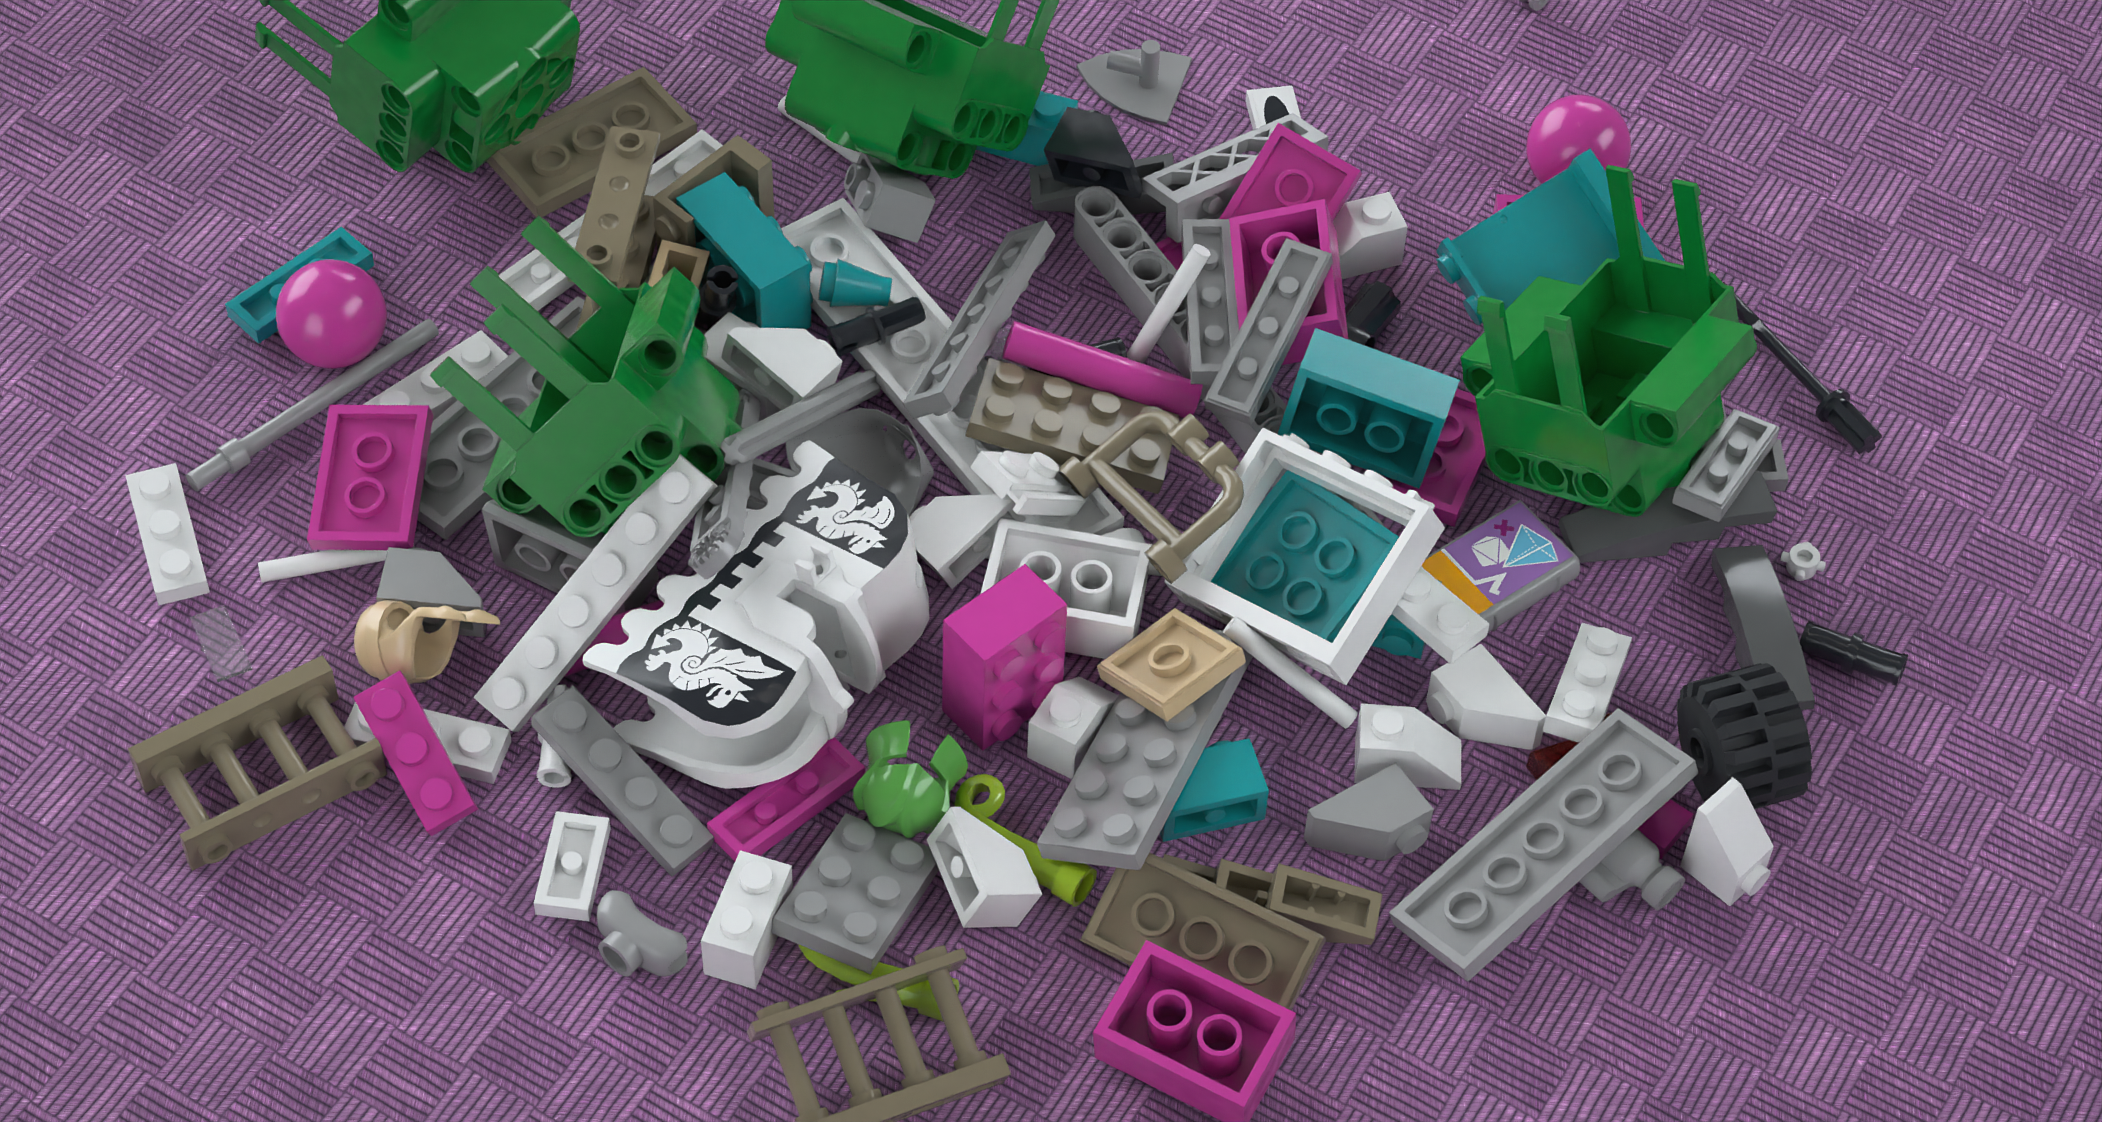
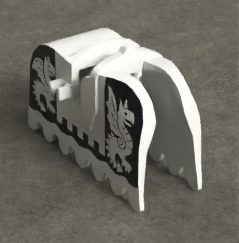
[583,440,930,789]

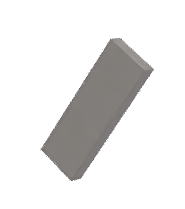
[1672,409,1780,522]

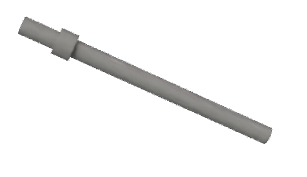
[185,319,439,491]

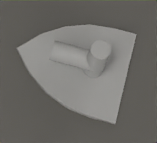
[1076,40,1192,126]

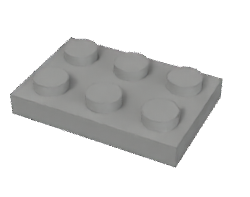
[772,813,939,974]

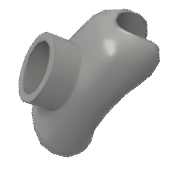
[597,890,688,977]

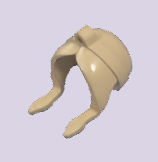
[354,600,500,684]

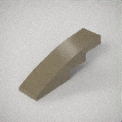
[1163,854,1383,945]

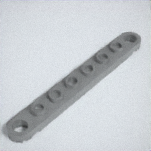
[688,389,761,579]

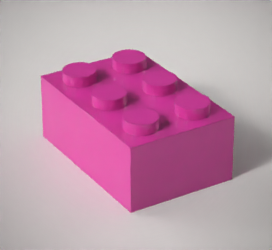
[1229,199,1348,365]
[942,564,1067,751]
[1093,940,1296,1122]

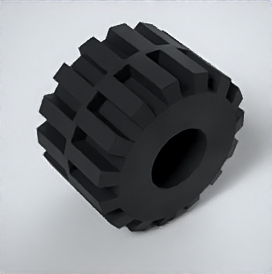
[1677,663,1812,809]

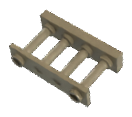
[567,126,660,330]
[128,655,387,871]
[747,945,1011,1122]

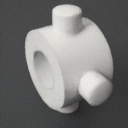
[1781,542,1826,581]

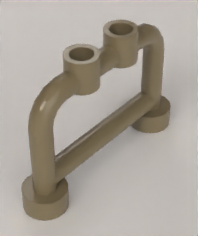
[1058,410,1244,584]

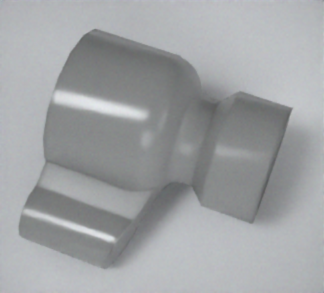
[1579,829,1685,911]

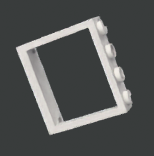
[1164,428,1445,685]

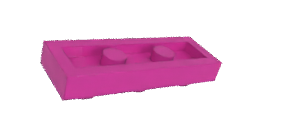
[353,670,478,836]
[707,737,865,861]

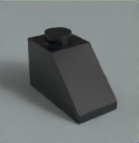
[1044,107,1143,199]

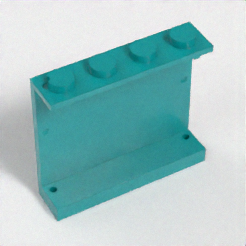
[1436,148,1665,325]

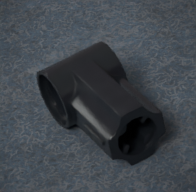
[1345,281,1401,349]

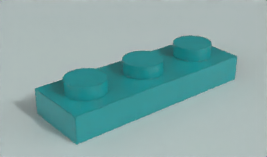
[225,226,374,344]

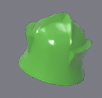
[853,720,968,838]

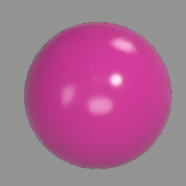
[1526,95,1631,184]
[276,259,387,369]

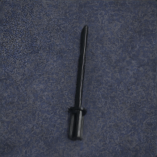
[1723,282,1882,455]

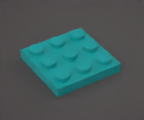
[1211,470,1399,670]

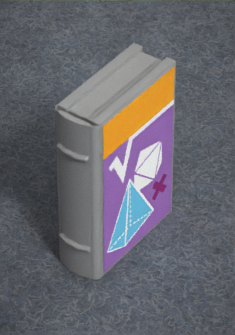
[1421,500,1580,633]

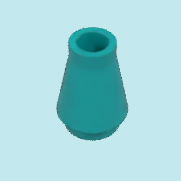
[818,259,892,307]

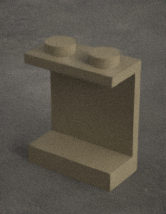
[653,135,775,257]

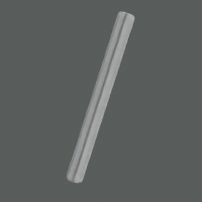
[720,369,881,466]

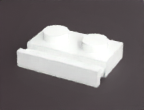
[970,450,1086,516]

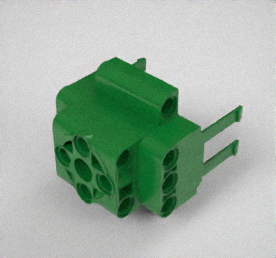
[255,0,580,173]
[765,0,1059,179]
[1460,165,1757,517]
[430,215,743,537]

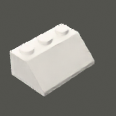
[981,518,1152,659]

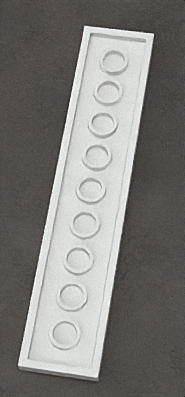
[781,198,1124,535]

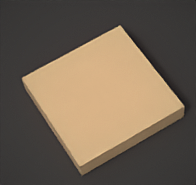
[1097,608,1246,722]

